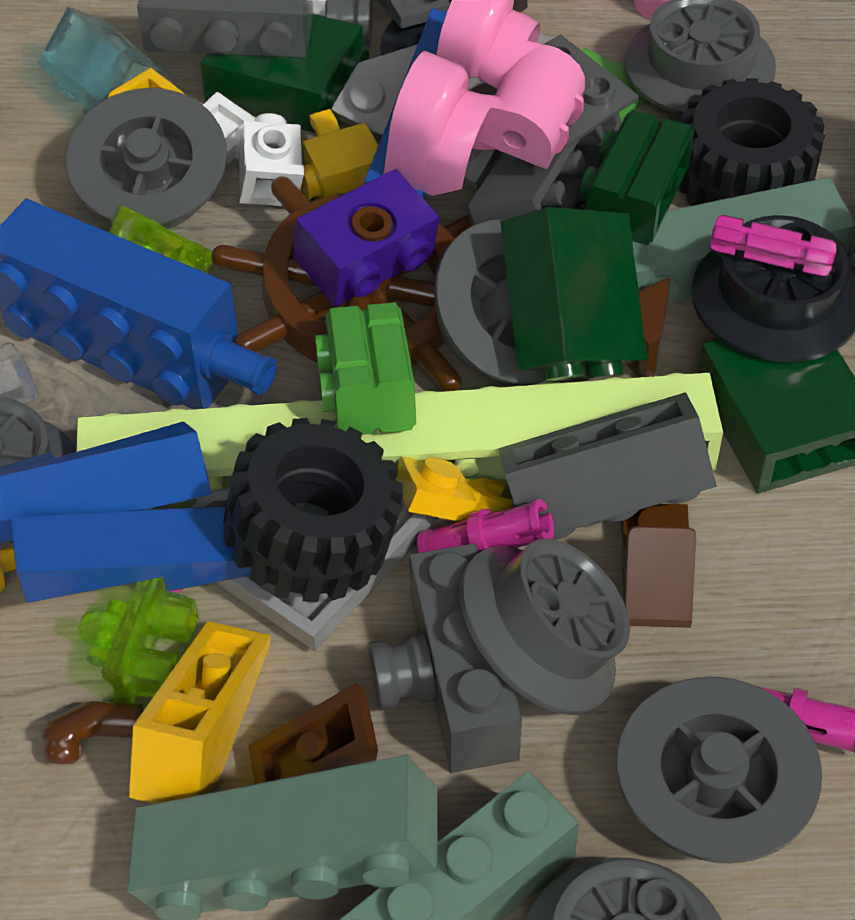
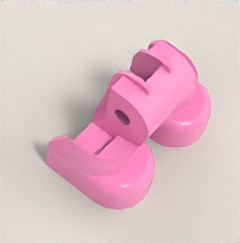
[384,0,585,196]

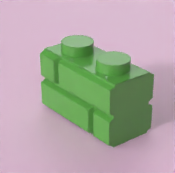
[315,302,416,435]

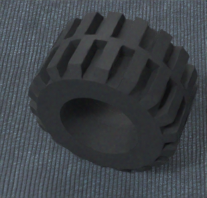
[678,78,825,206]
[223,418,403,602]

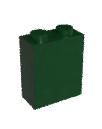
[200,13,369,133]
[500,207,647,381]
[697,338,855,494]

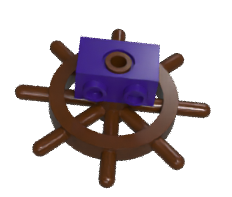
[211,169,471,392]

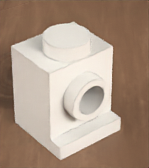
[238,113,304,206]

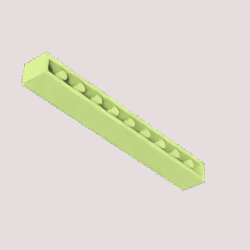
[77,373,723,510]

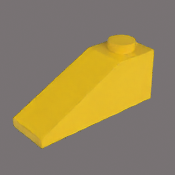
[129,621,271,804]

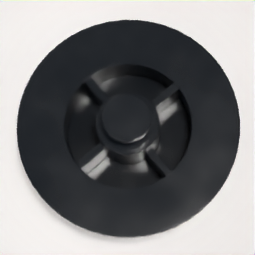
[691,215,855,362]

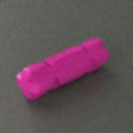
[710,215,836,277]

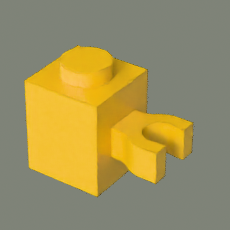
[301,109,378,200]

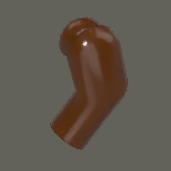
[41,701,144,764]

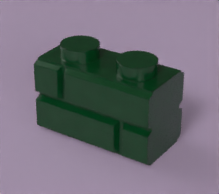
[579,110,694,246]

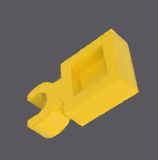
[396,456,514,522]

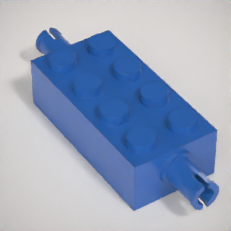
[0,198,277,409]

